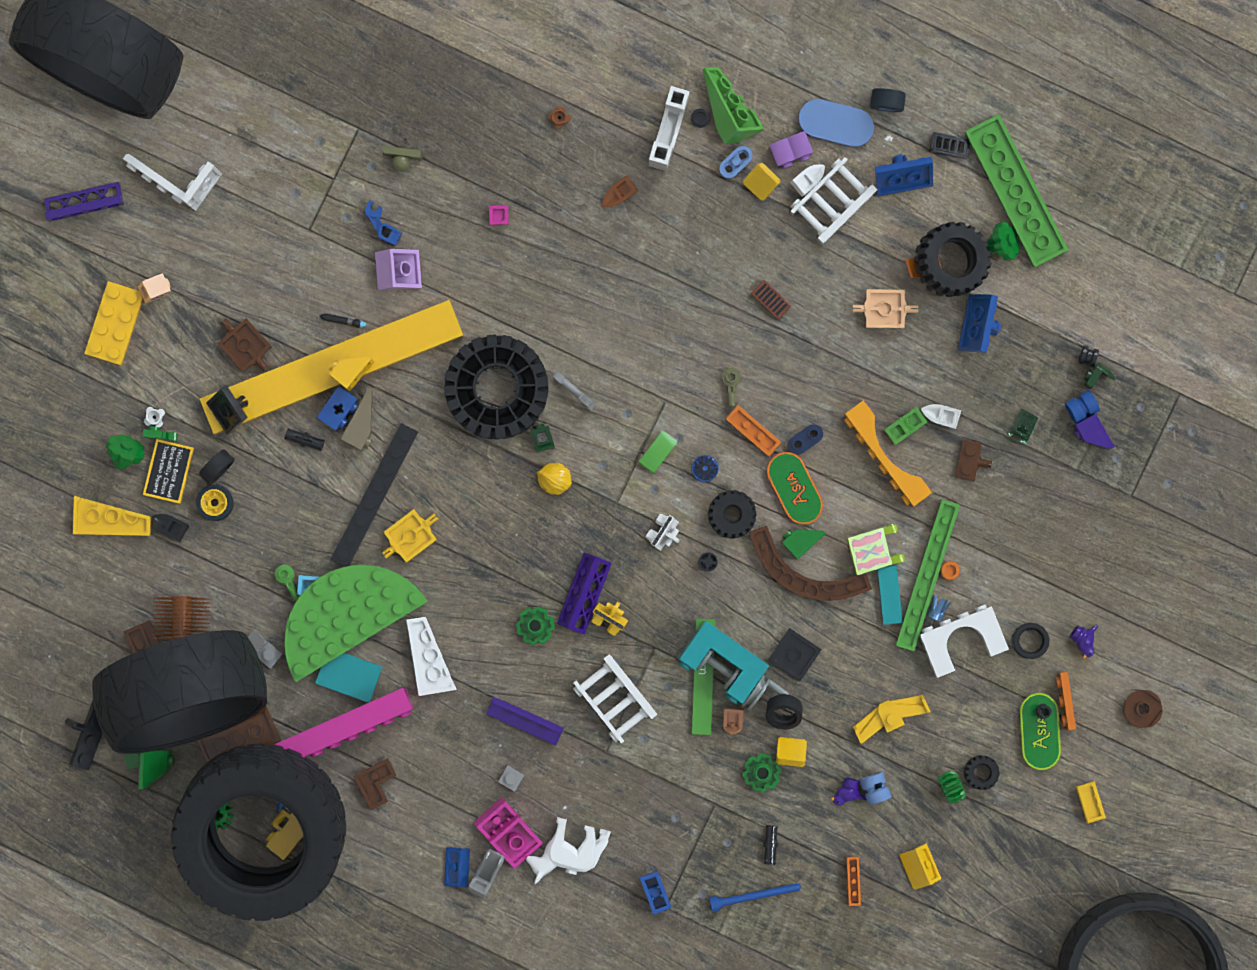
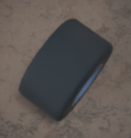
[870,88,906,112]

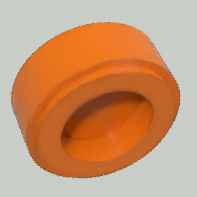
[940,561,960,580]

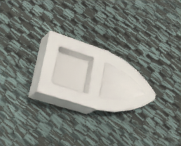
[790,164,825,197]
[921,404,961,429]

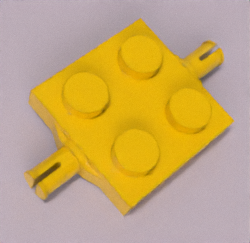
[382,509,439,563]

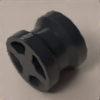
[1078,345,1099,368]
[698,552,718,572]

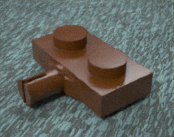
[956,440,992,481]

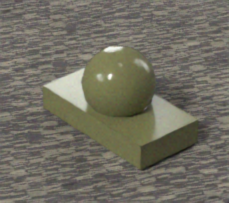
[382,145,422,172]

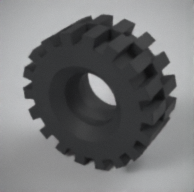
[708,490,757,539]

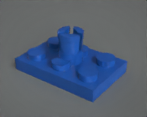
[875,154,933,197]
[958,294,1001,353]

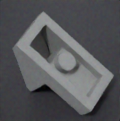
[248,630,283,669]

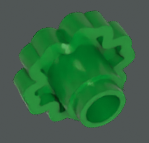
[986,222,1019,261]
[106,434,145,470]
[516,606,555,645]
[742,753,782,792]

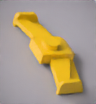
[853,695,931,744]

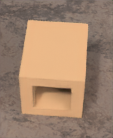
[138,273,171,304]

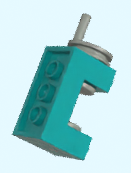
[677,621,789,711]

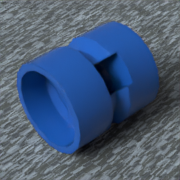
[1064,390,1100,424]

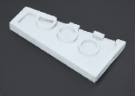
[406,617,457,696]

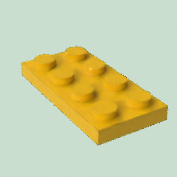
[84,281,143,366]

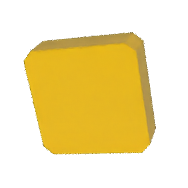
[743,163,780,201]
[776,737,807,767]

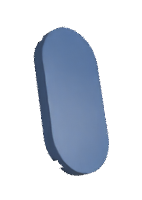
[799,99,874,147]

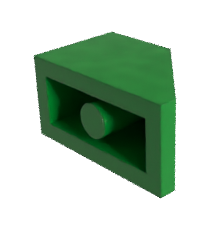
[782,529,826,560]

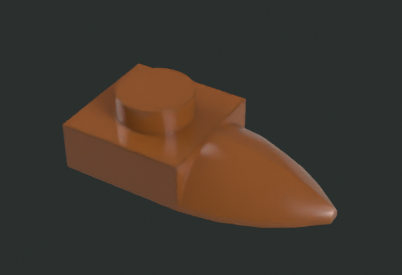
[602,176,638,207]

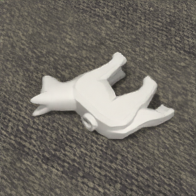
[526,817,611,884]

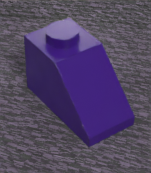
[1073,414,1115,450]

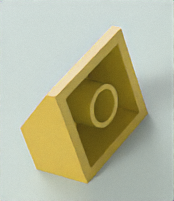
[329,356,374,391]

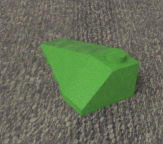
[703,67,764,144]

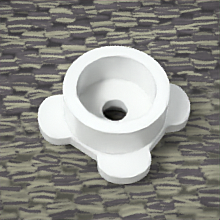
[144,407,165,427]

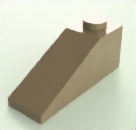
[341,389,373,451]

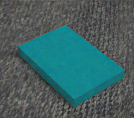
[315,653,383,703]

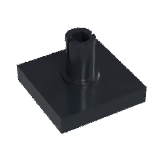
[206,385,248,435]

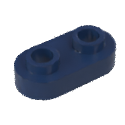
[788,424,823,455]

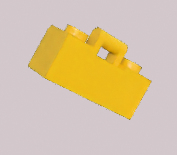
[266,809,304,860]

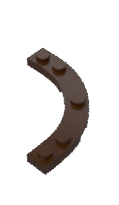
[749,526,872,601]

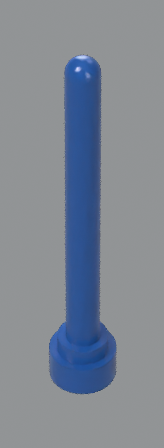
[709,883,801,912]

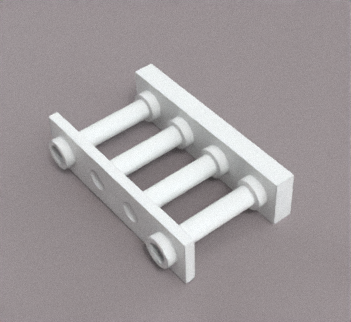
[790,158,877,245]
[573,654,658,743]

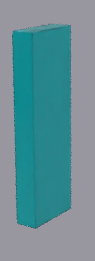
[877,566,903,625]

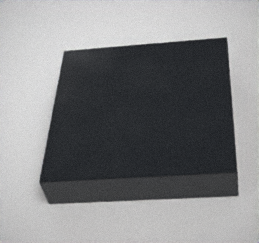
[768,628,822,681]

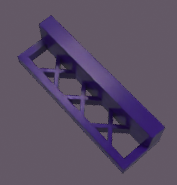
[44,182,124,222]
[557,552,612,635]
[486,696,564,745]

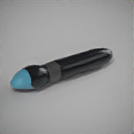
[320,314,366,328]

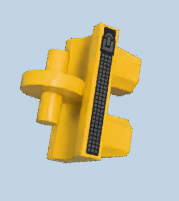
[591,601,628,636]

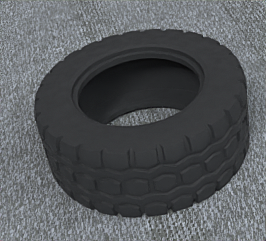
[171,744,347,921]

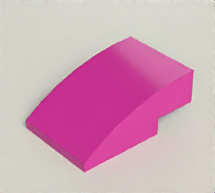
[473,797,543,869]

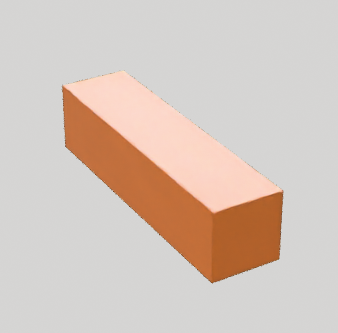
[846,856,861,906]

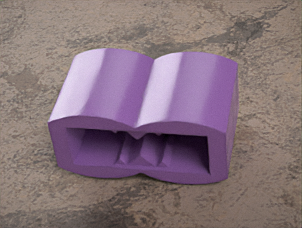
[769,131,813,169]

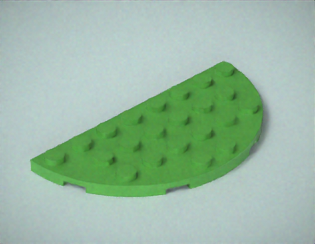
[284,565,428,682]

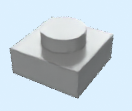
[498,765,524,792]

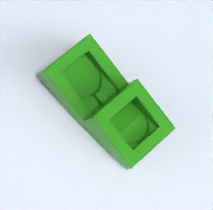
[885,407,928,445]
[638,430,678,474]

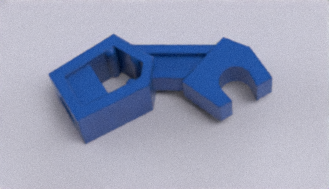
[365,200,402,246]

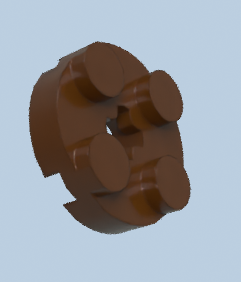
[1123,690,1163,728]

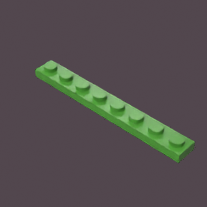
[895,499,960,652]

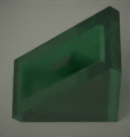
[1007,409,1038,444]

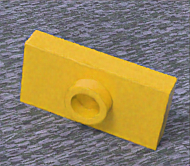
[1075,781,1106,824]

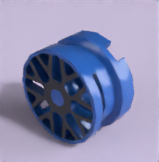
[692,455,719,482]

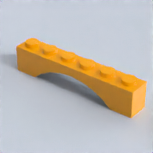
[844,400,932,507]

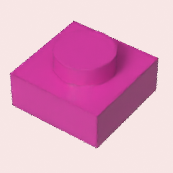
[489,205,509,226]

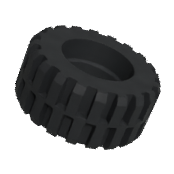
[914,222,992,297]

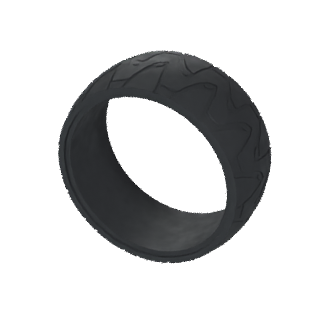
[9,0,184,119]
[92,630,267,754]
[1057,892,1228,970]

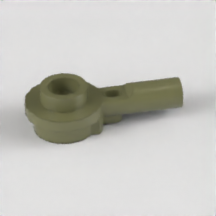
[722,368,741,406]

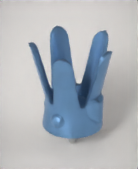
[927,595,952,624]

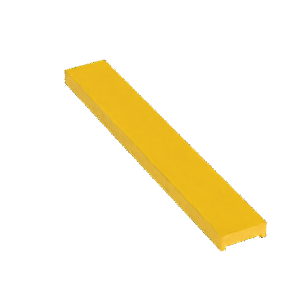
[200,300,464,435]

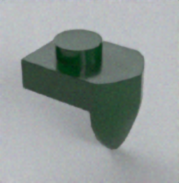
[1084,362,1115,389]

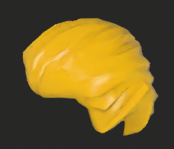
[536,462,572,495]

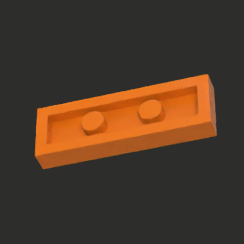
[725,405,781,457]
[1055,672,1076,730]

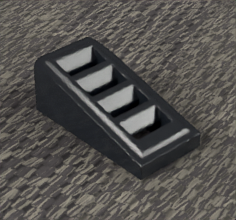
[930,132,970,159]

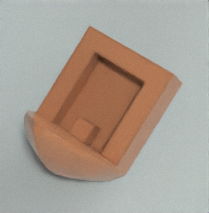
[723,706,744,736]

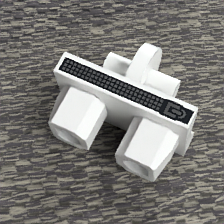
[646,514,680,551]

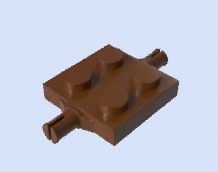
[218,318,272,372]

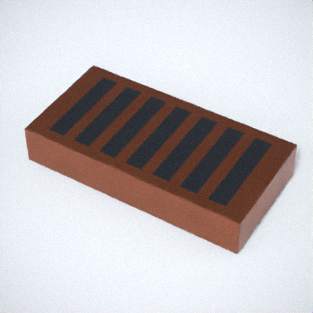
[751,280,791,320]

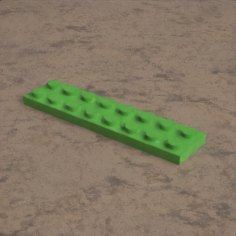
[964,114,1069,268]

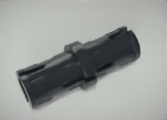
[284,428,325,451]
[1034,704,1052,719]
[763,825,779,865]

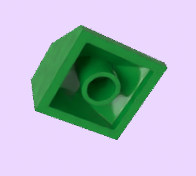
[138,750,174,789]

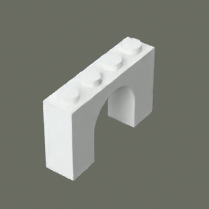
[649,86,690,171]
[919,604,1009,678]

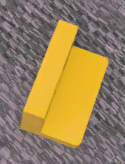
[899,843,941,890]

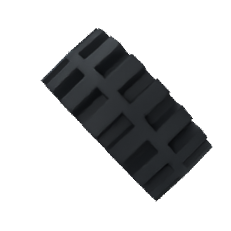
[964,755,1000,790]

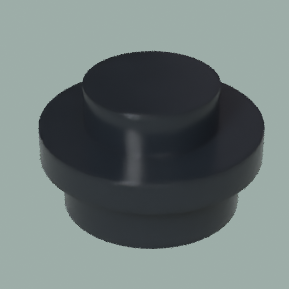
[691,109,710,128]

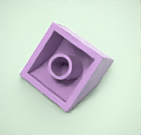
[375,249,422,291]

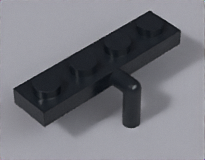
[65,700,103,771]

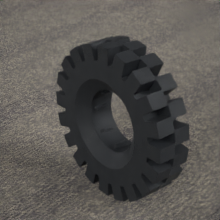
[444,334,549,440]

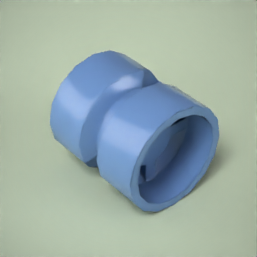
[859,771,892,805]

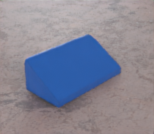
[444,847,470,887]

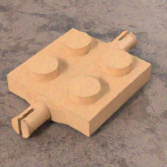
[853,289,918,329]

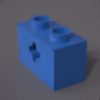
[317,386,359,431]
[640,870,672,915]

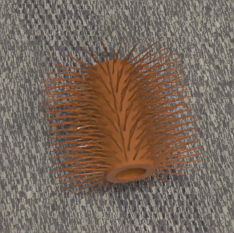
[152,596,211,640]

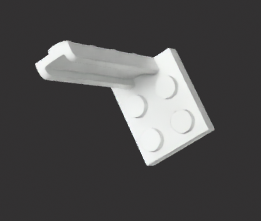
[123,154,222,211]

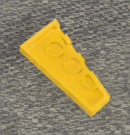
[73,496,151,536]

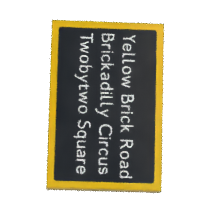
[143,439,194,504]

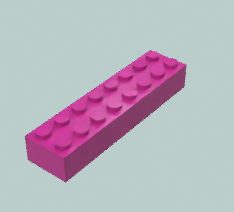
[274,687,414,758]

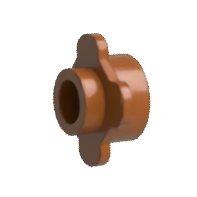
[548,106,571,129]

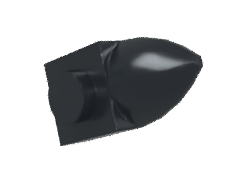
[151,514,189,542]

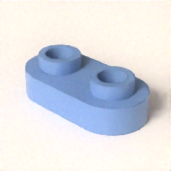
[719,146,752,179]

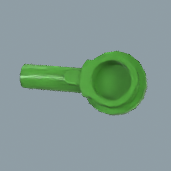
[275,565,299,601]

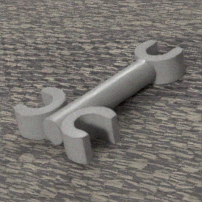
[553,371,596,411]

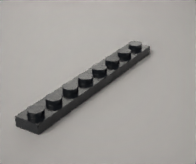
[331,423,419,567]

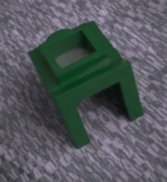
[530,423,555,454]

